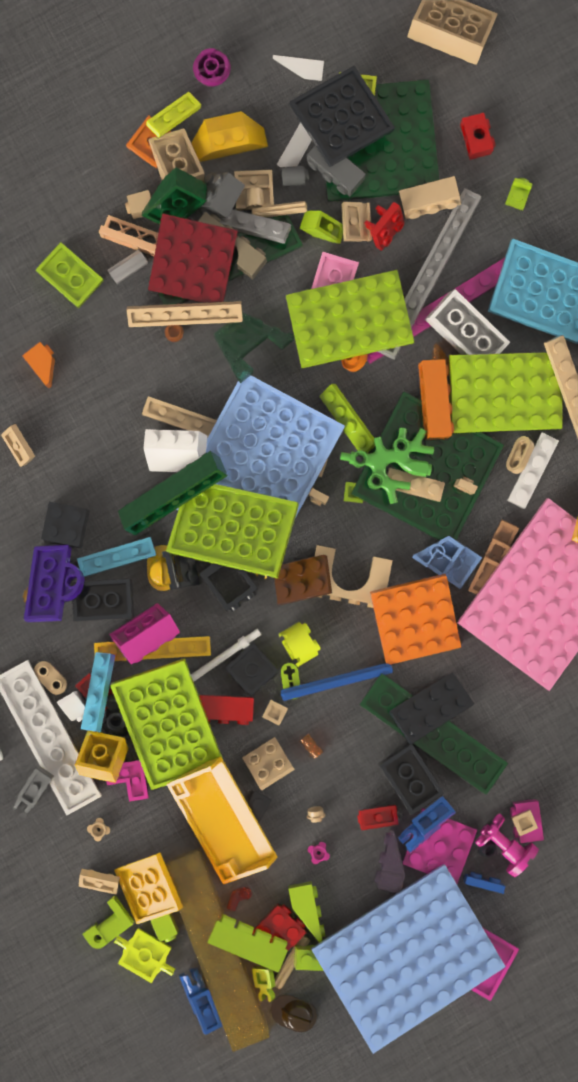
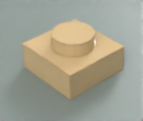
[454,477,478,495]
[308,488,329,506]
[262,700,288,726]
[511,809,538,836]

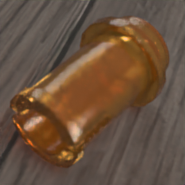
[299,734,323,759]

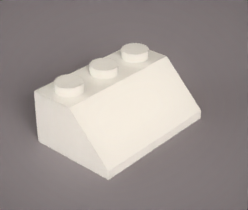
[144,429,207,472]

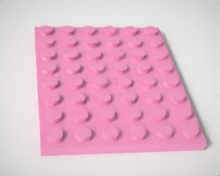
[457,498,578,691]

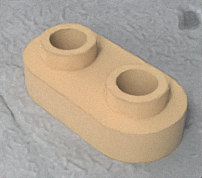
[506,436,534,474]
[34,661,68,695]

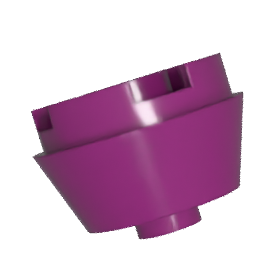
[193,48,231,87]

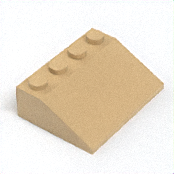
[407,0,498,65]

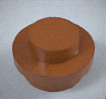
[165,325,184,342]

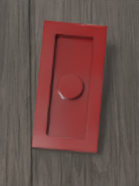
[357,805,399,830]

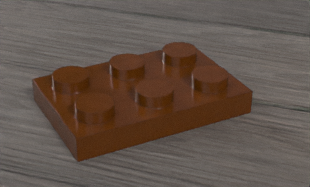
[274,554,332,605]

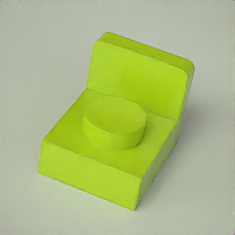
[505,178,533,210]

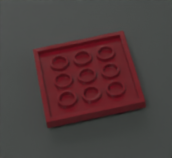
[148,214,238,303]

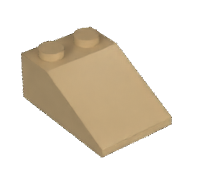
[149,128,205,182]

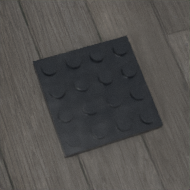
[289,66,395,167]

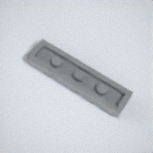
[219,209,291,244]

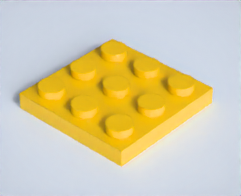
[114,853,183,924]

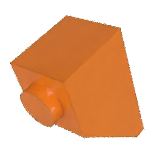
[22,342,55,389]

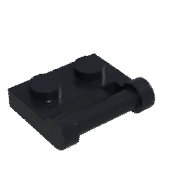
[162,551,200,590]

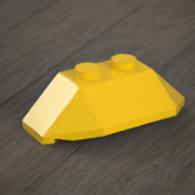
[191,111,268,162]

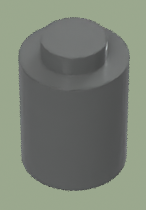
[281,166,309,186]

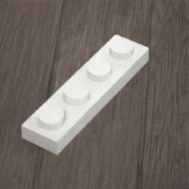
[507,432,559,509]

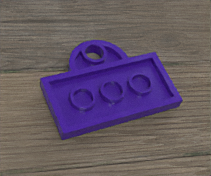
[24,545,84,622]

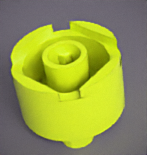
[279,622,321,667]

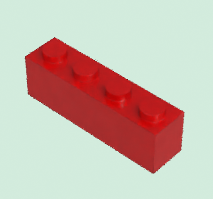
[199,695,254,725]

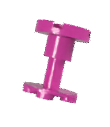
[475,813,539,877]

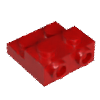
[252,903,307,951]

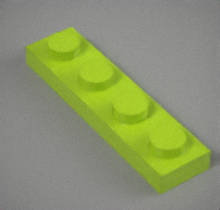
[319,384,375,453]

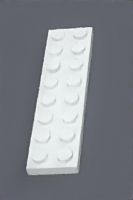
[0,660,102,815]

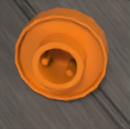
[341,354,368,372]

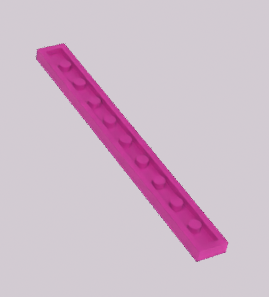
[367,258,505,364]

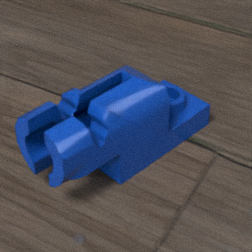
[398,796,455,853]
[179,968,223,1035]

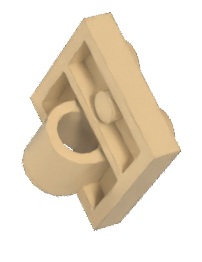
[234,170,274,211]
[243,737,295,790]

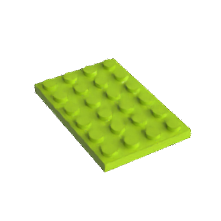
[286,270,414,368]
[449,352,562,433]
[166,484,299,578]
[110,658,223,790]

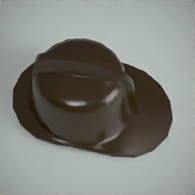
[271,995,317,1032]

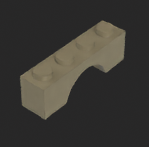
[198,212,267,280]

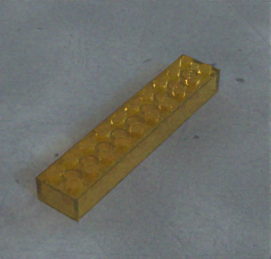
[165,848,270,1052]

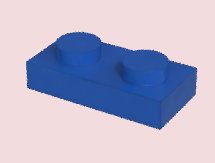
[463,872,505,894]

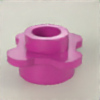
[308,842,330,864]

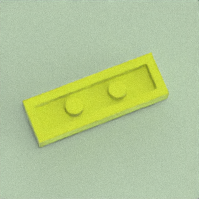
[146,92,201,138]

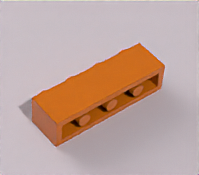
[418,359,454,440]

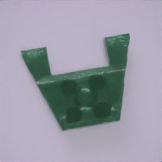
[214,312,295,383]

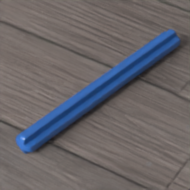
[281,663,393,701]

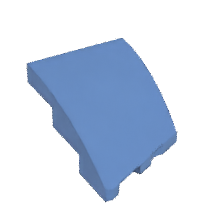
[412,536,483,589]

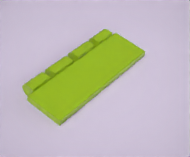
[207,914,288,973]

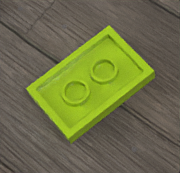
[36,242,104,308]

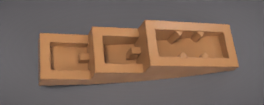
[468,519,519,595]

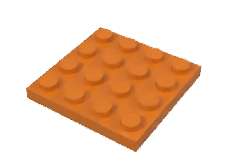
[370,574,461,665]

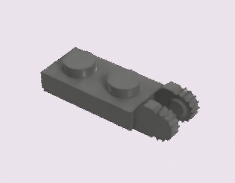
[12,765,54,818]

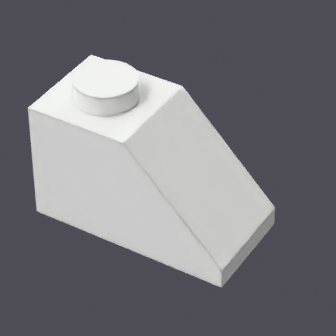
[57,691,86,722]

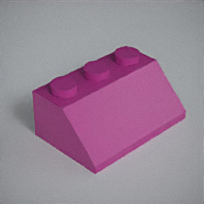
[109,603,180,665]

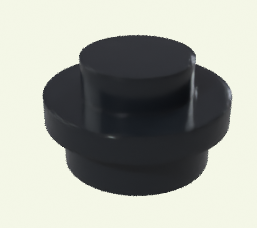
[478,839,497,858]

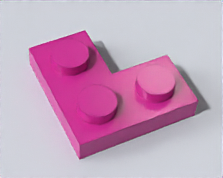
[106,760,149,802]

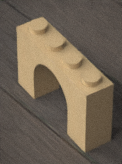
[314,545,393,608]

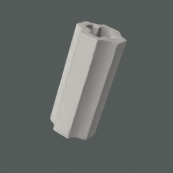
[107,249,148,285]

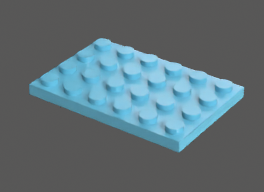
[488,239,578,344]

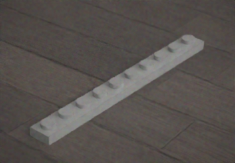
[378,188,482,360]

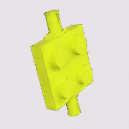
[114,928,176,983]

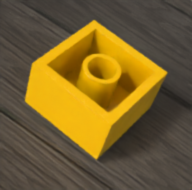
[75,731,128,783]

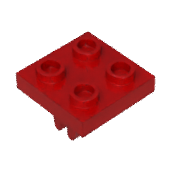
[364,202,405,251]

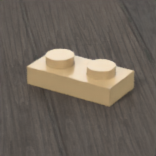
[1,424,35,467]
[79,869,120,895]

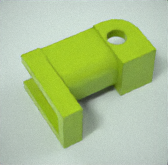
[82,894,135,949]

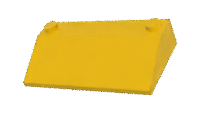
[167,756,277,884]

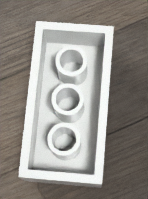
[425,289,510,355]

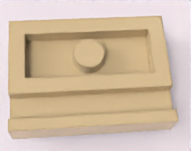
[341,202,372,242]

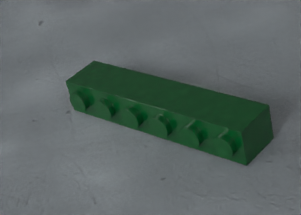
[118,451,228,535]

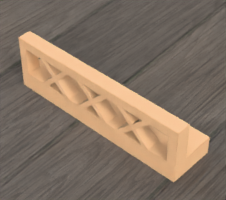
[99,215,159,256]

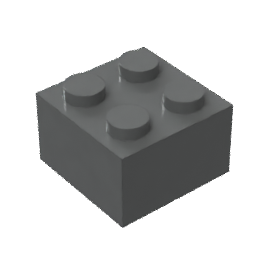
[198,172,245,218]

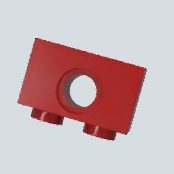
[460,113,495,160]

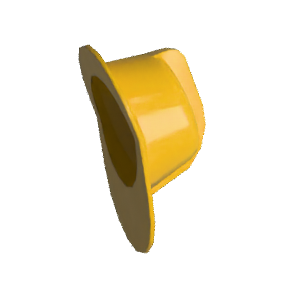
[147,545,178,591]

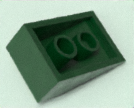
[141,167,207,225]

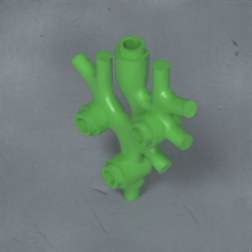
[340,428,434,504]

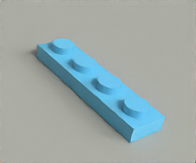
[77,537,157,577]
[81,652,115,732]

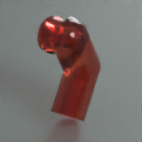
[227,887,252,911]

